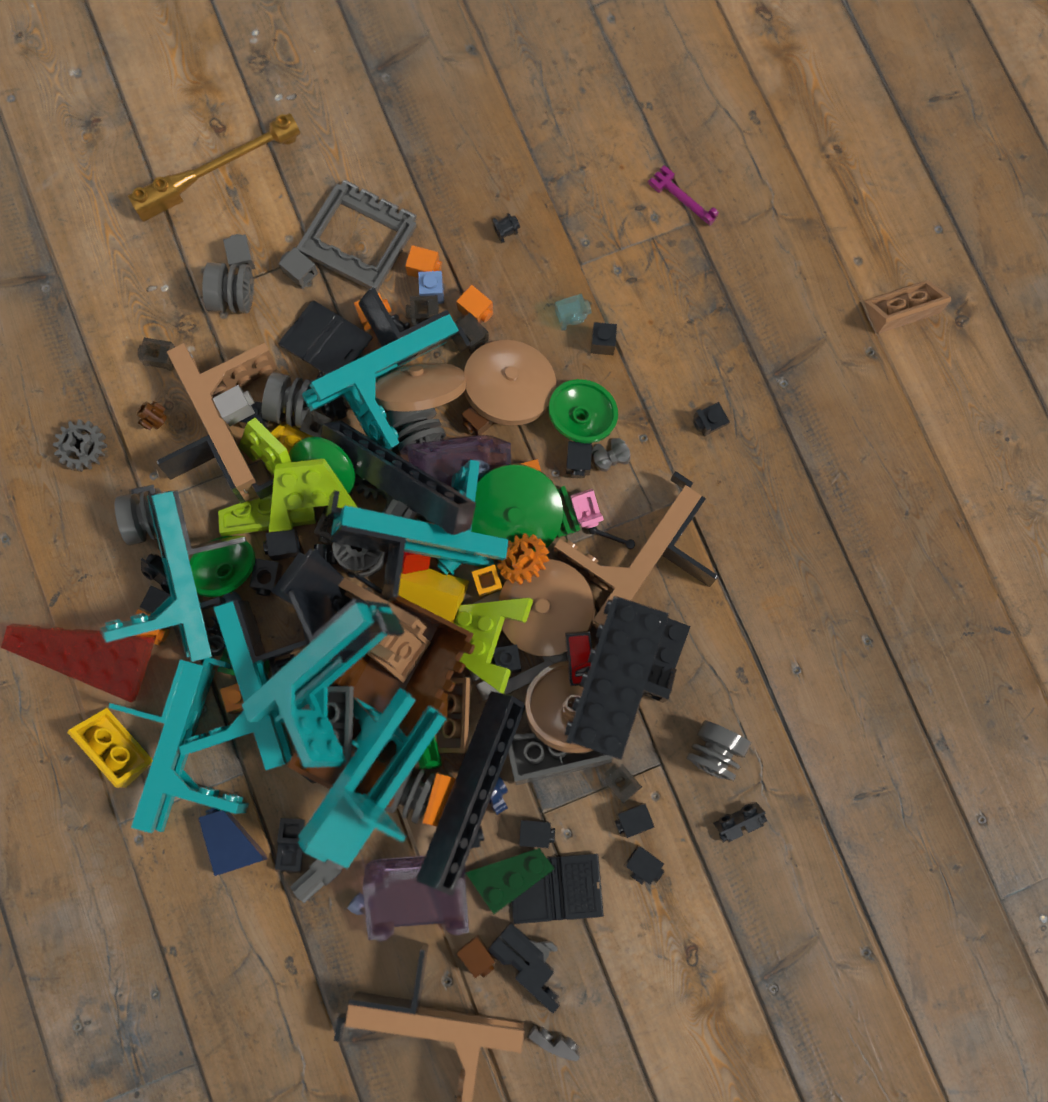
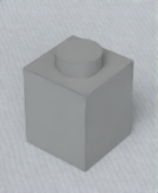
[212,385,255,426]

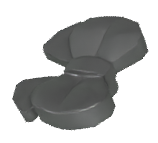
[592,438,631,472]

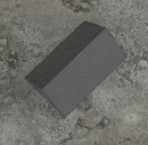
[327,686,354,765]

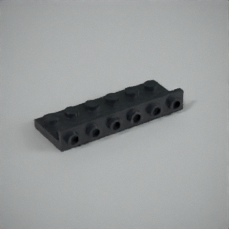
[564,596,670,760]

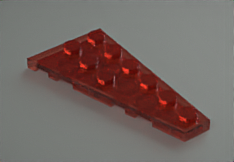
[1,624,157,703]

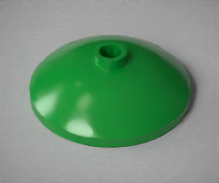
[548,379,618,443]
[289,437,355,494]
[189,535,255,597]

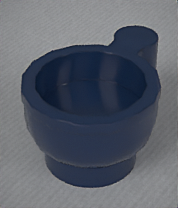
[489,776,508,815]

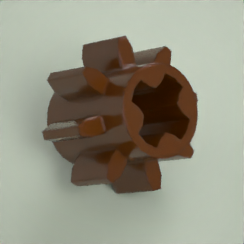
[136,401,167,431]

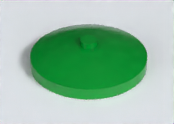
[471,464,563,551]

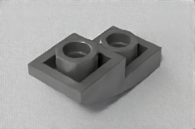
[528,1025,580,1061]

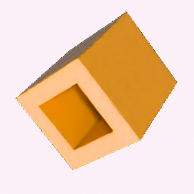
[472,565,502,597]

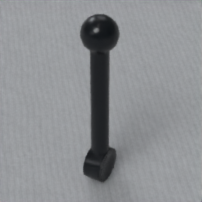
[588,526,635,549]
[348,573,383,595]

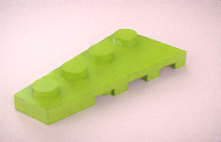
[218,494,316,536]

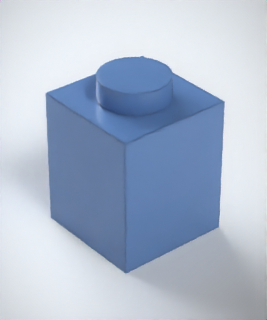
[418,271,444,304]

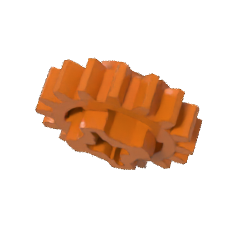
[497,533,549,585]

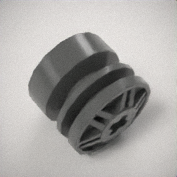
[202,262,254,313]
[262,372,313,429]
[386,408,446,455]
[115,488,162,545]
[332,542,388,577]
[686,720,751,781]
[384,768,436,824]

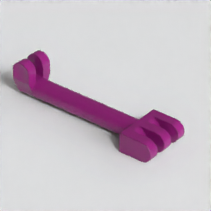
[648,165,719,226]

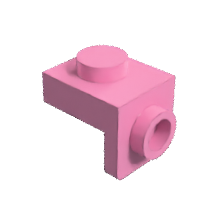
[570,489,604,528]

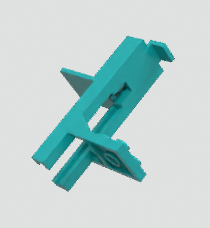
[108,658,249,833]
[298,688,446,868]

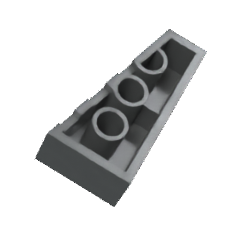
[508,733,612,786]

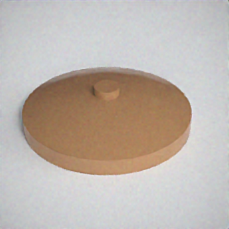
[464,340,556,425]
[375,363,466,411]
[499,559,595,657]
[525,661,592,753]

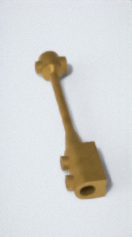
[128,113,301,222]

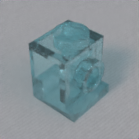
[555,294,592,331]

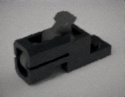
[488,922,560,1014]

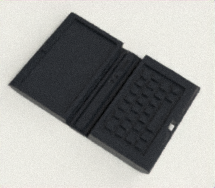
[278,300,373,375]
[512,854,604,924]

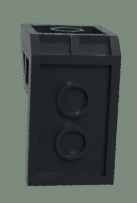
[643,618,691,703]

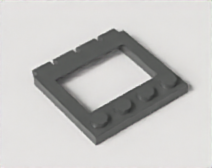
[296,180,417,292]

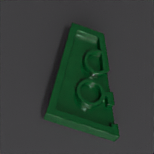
[466,848,555,914]

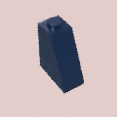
[199,808,268,876]

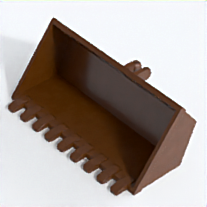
[287,595,475,808]

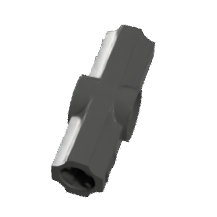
[290,850,361,903]

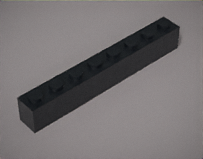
[321,420,476,535]
[416,691,525,896]

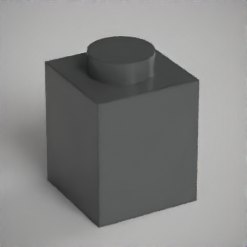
[223,234,256,269]
[279,247,318,289]

